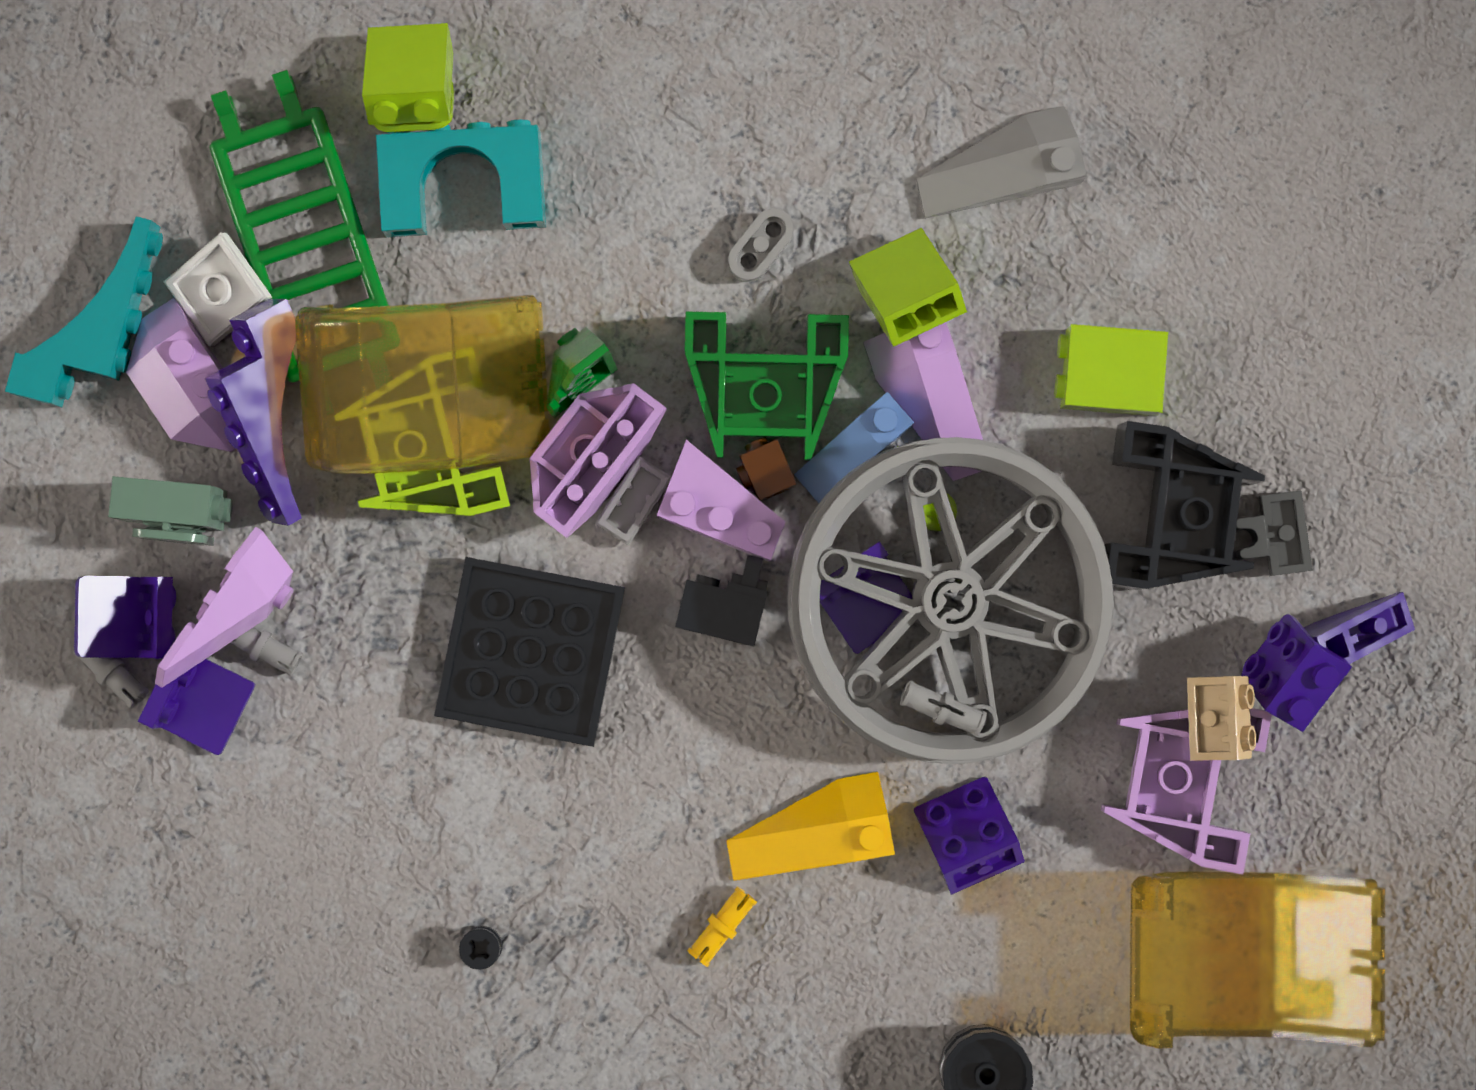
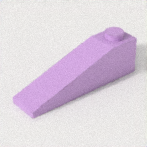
[863,322,983,481]
[155,527,293,688]

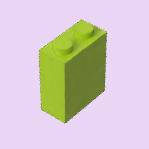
[849,227,967,347]
[1054,324,1168,416]

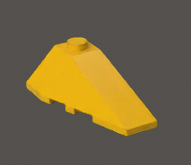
[726,771,895,881]

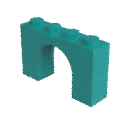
[376,119,546,238]

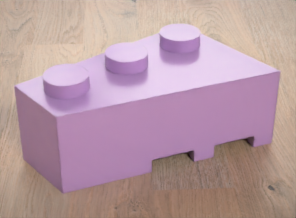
[657,440,786,562]

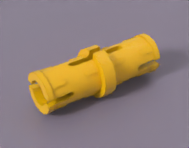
[687,886,757,967]

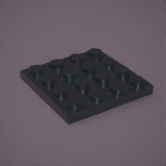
[434,557,625,747]

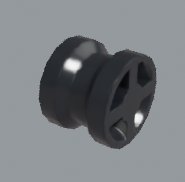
[459,926,503,970]

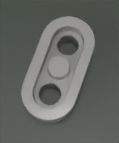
[728,208,794,282]

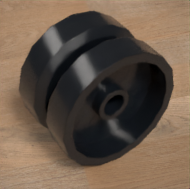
[938,1024,1034,1090]

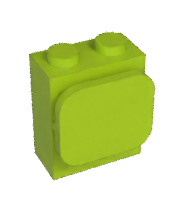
[362,23,454,132]

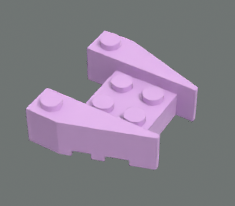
[1101,708,1272,875]

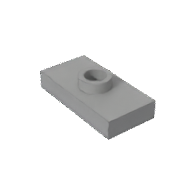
[595,456,671,546]

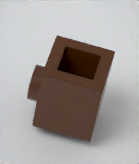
[736,437,797,502]

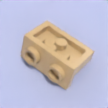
[1187,676,1256,761]

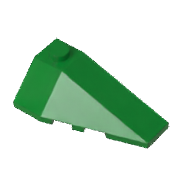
[546,327,618,418]

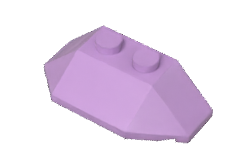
[126,298,236,452]
[530,383,667,538]

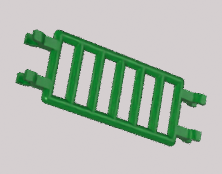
[209,70,400,418]

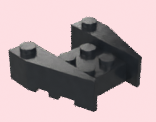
[1104,421,1265,590]

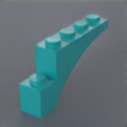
[5,216,163,407]

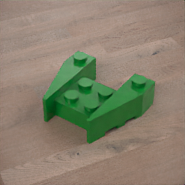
[685,311,849,460]

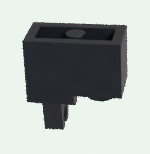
[675,555,768,647]

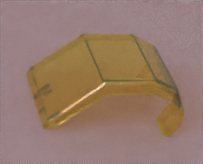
[295,295,550,474]
[1130,871,1385,1049]

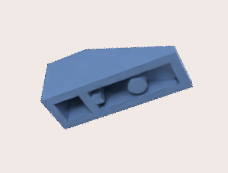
[794,392,914,503]

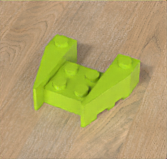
[336,346,510,516]

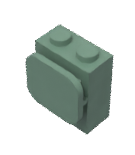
[108,476,232,546]

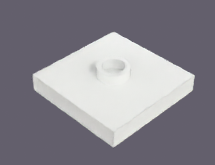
[163,232,272,346]

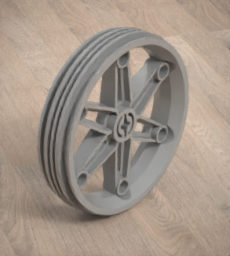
[787,437,1114,764]

